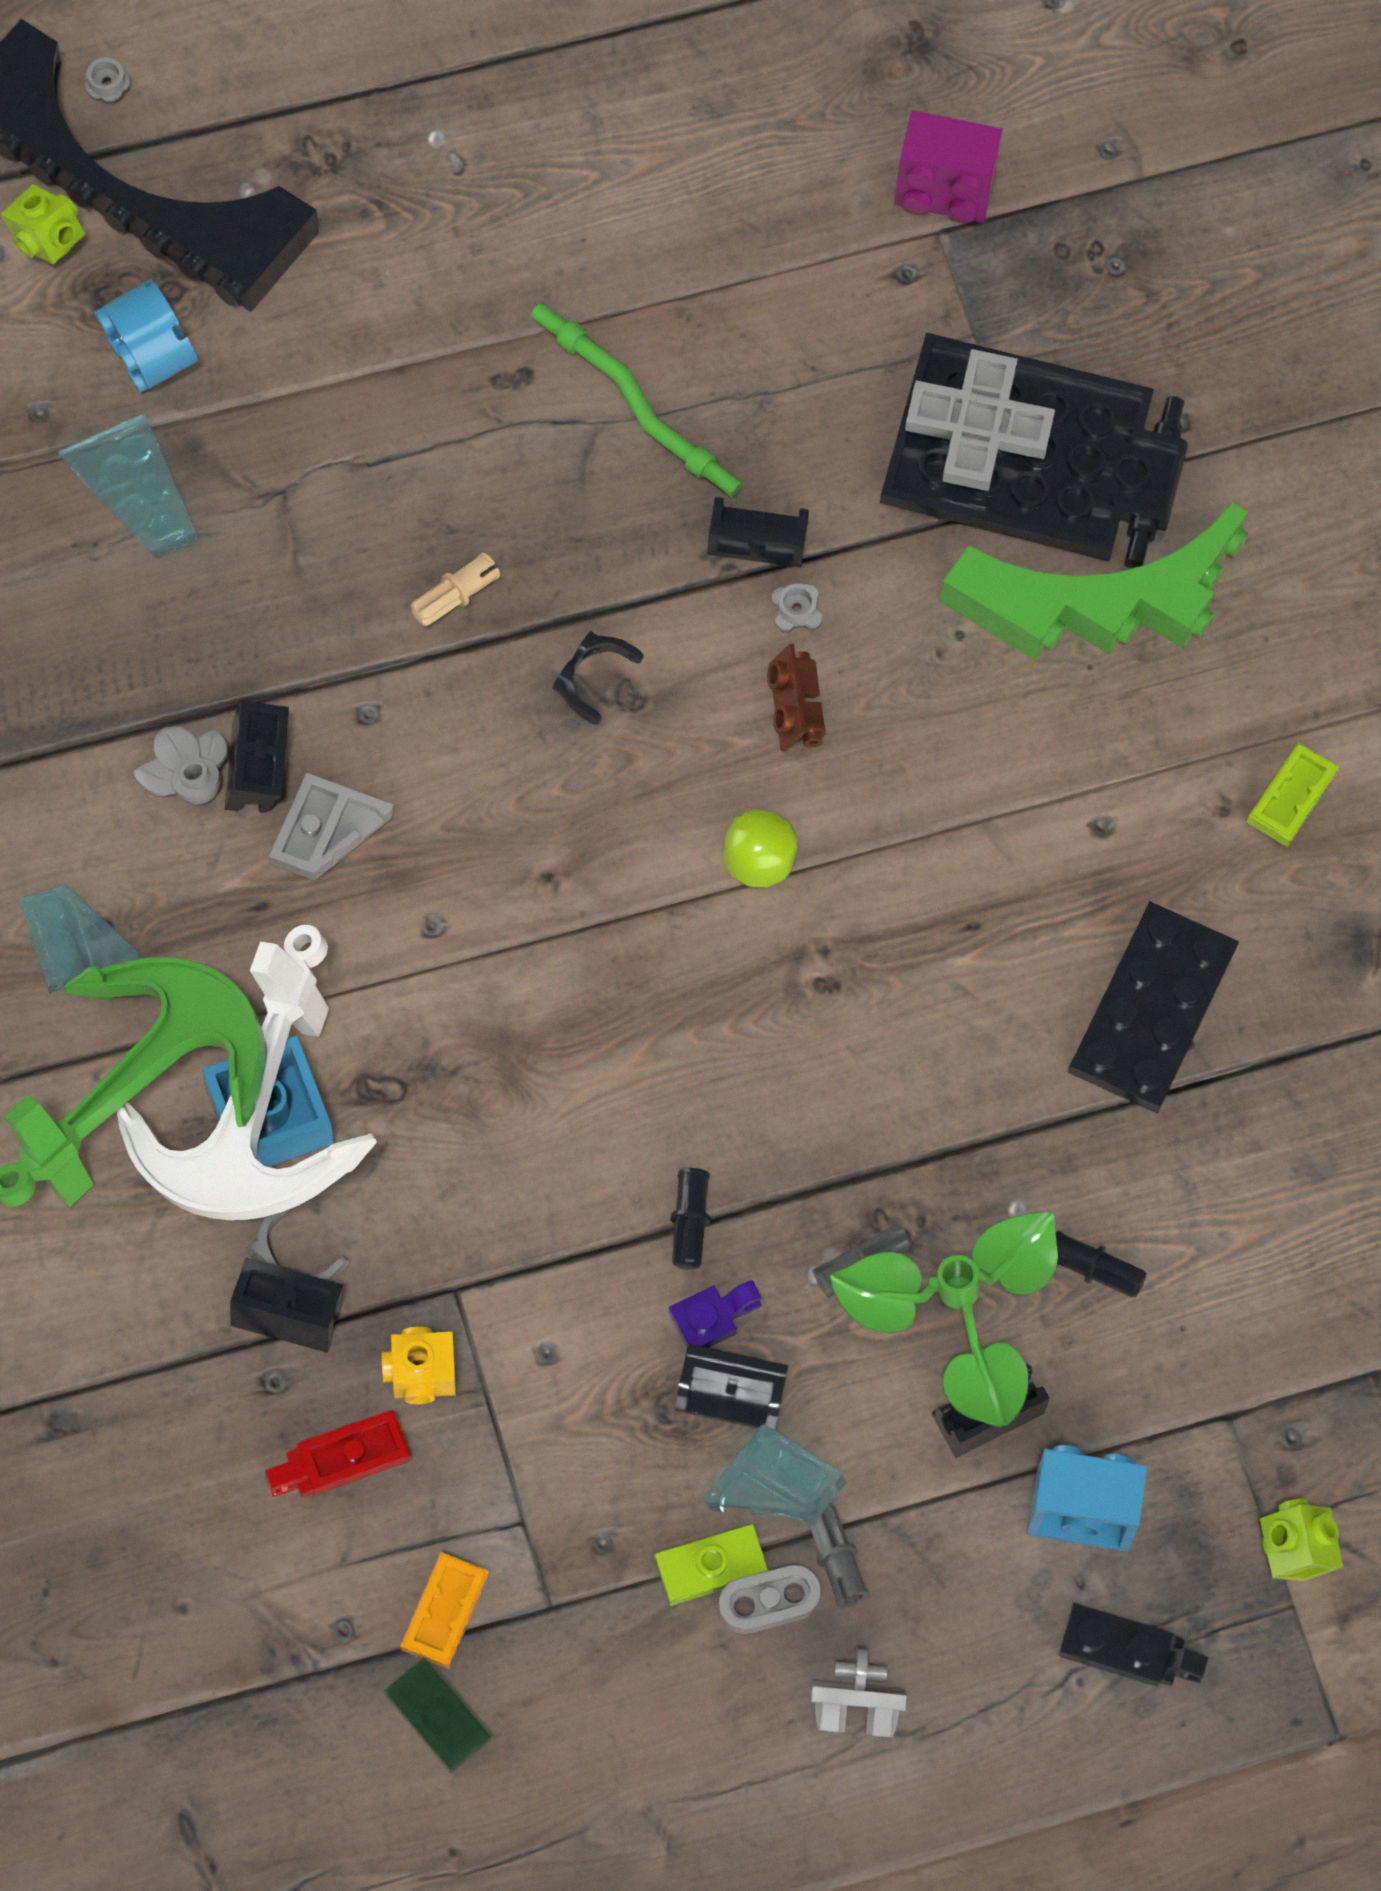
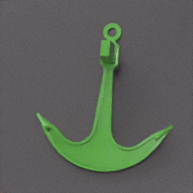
[0,957,266,1207]

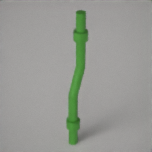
[531,302,743,498]

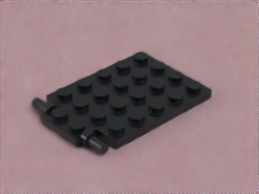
[880,332,1188,568]

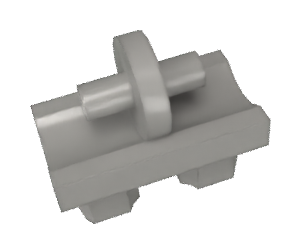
[810,1649,907,1737]

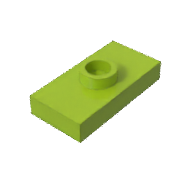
[1246,742,1340,848]
[654,1524,768,1606]

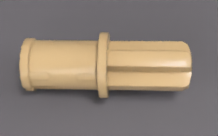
[411,553,500,626]

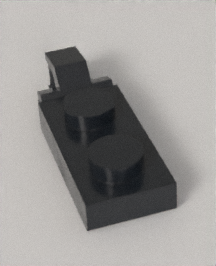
[1058,1603,1208,1687]

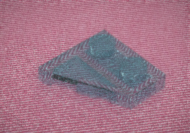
[19,885,139,993]
[703,1424,846,1522]

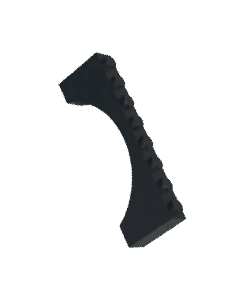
[0,18,319,312]

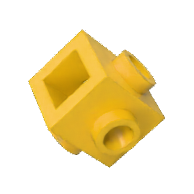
[382,1327,456,1404]

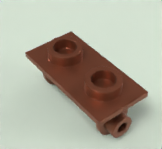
[767,644,826,752]

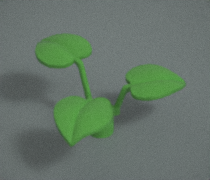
[831,1212,1058,1427]

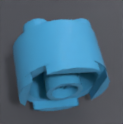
[94,279,198,393]

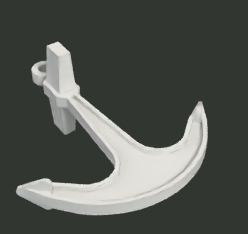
[117,925,377,1220]

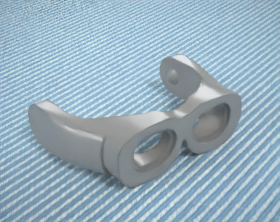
[247,1210,349,1281]

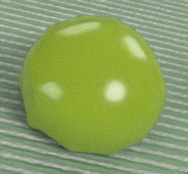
[722,809,798,888]

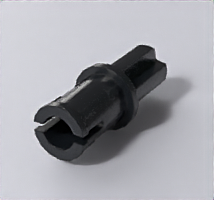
[670,1168,710,1270]
[1056,1230,1146,1297]

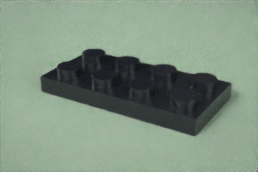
[1068,901,1239,1114]

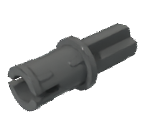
[812,1225,911,1298]
[807,1503,869,1607]

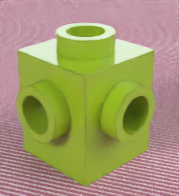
[0,184,86,264]
[1260,1499,1344,1582]

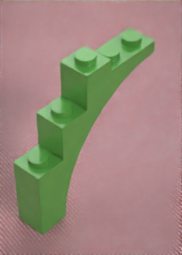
[939,502,1248,661]

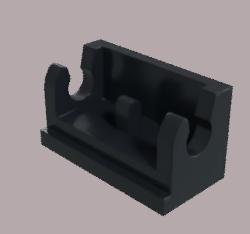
[707,497,809,568]
[225,700,289,813]
[230,1258,343,1353]
[675,1344,788,1432]
[931,1364,1050,1458]

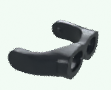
[553,631,644,725]

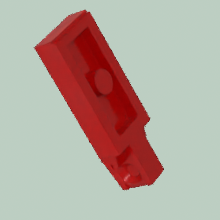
[265,1410,411,1497]

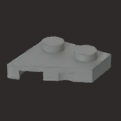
[269,773,394,881]

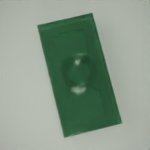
[384,1657,491,1774]

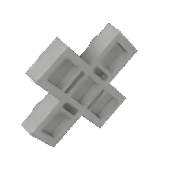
[905,349,1055,491]

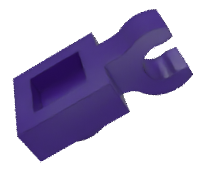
[669,1280,762,1348]

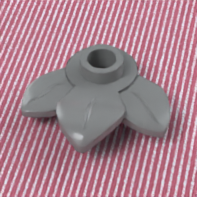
[133,726,228,805]

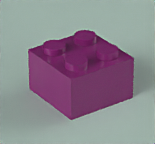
[894,110,1003,223]

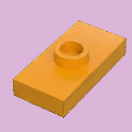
[400,1552,489,1669]

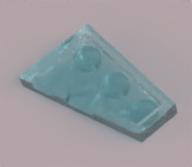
[58,413,199,558]

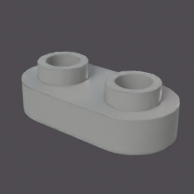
[718,1565,821,1634]

